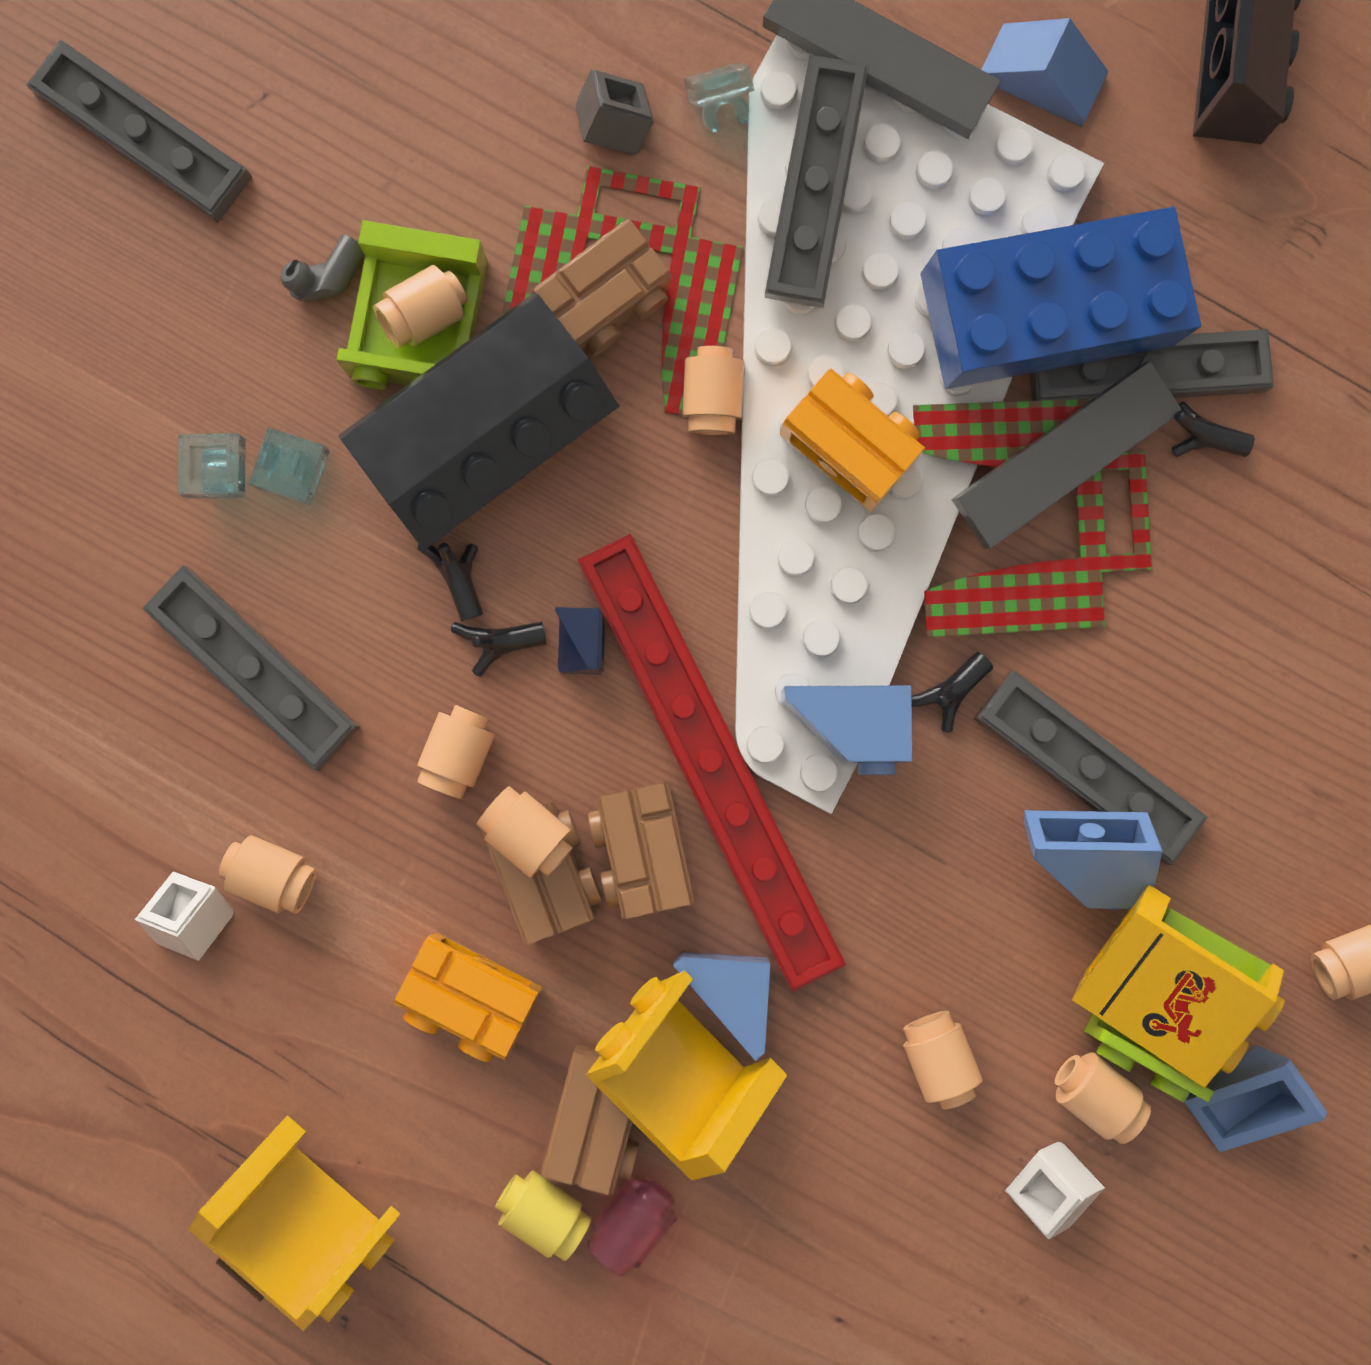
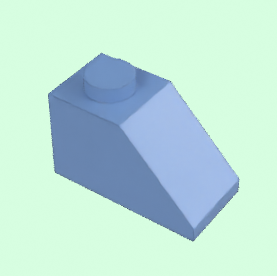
[781,685,912,775]
[1023,810,1162,910]

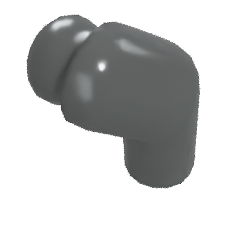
[281,234,365,302]

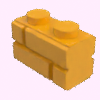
[780,368,925,513]
[394,932,543,1063]

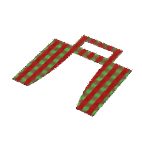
[502,166,743,416]
[913,399,1152,637]

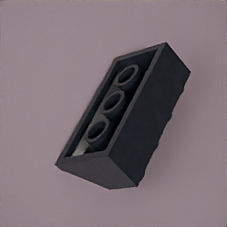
[1193,0,1301,144]
[338,292,620,550]

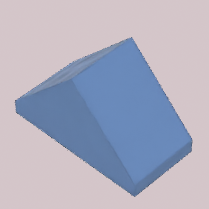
[981,18,1109,127]
[673,952,770,1061]
[1185,1046,1328,1152]

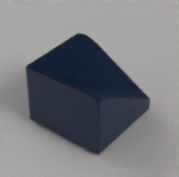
[555,607,605,675]

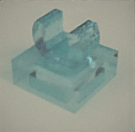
[684,62,755,133]
[249,428,329,506]
[178,433,246,499]

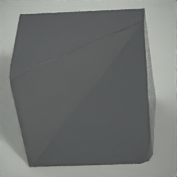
[576,70,653,154]

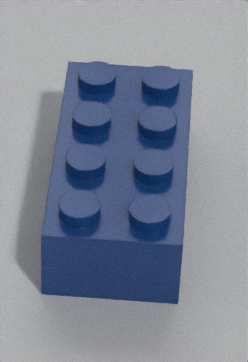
[920,206,1201,389]

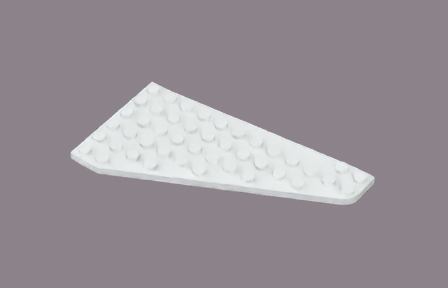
[735,35,1104,814]

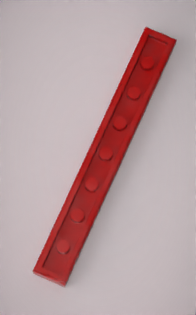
[578,533,846,992]

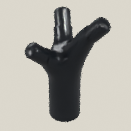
[1171,401,1255,457]
[417,542,484,622]
[451,621,547,677]
[911,652,993,733]

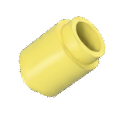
[495,1170,591,1261]

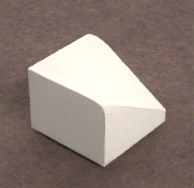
[135,872,234,961]
[1005,1142,1105,1240]

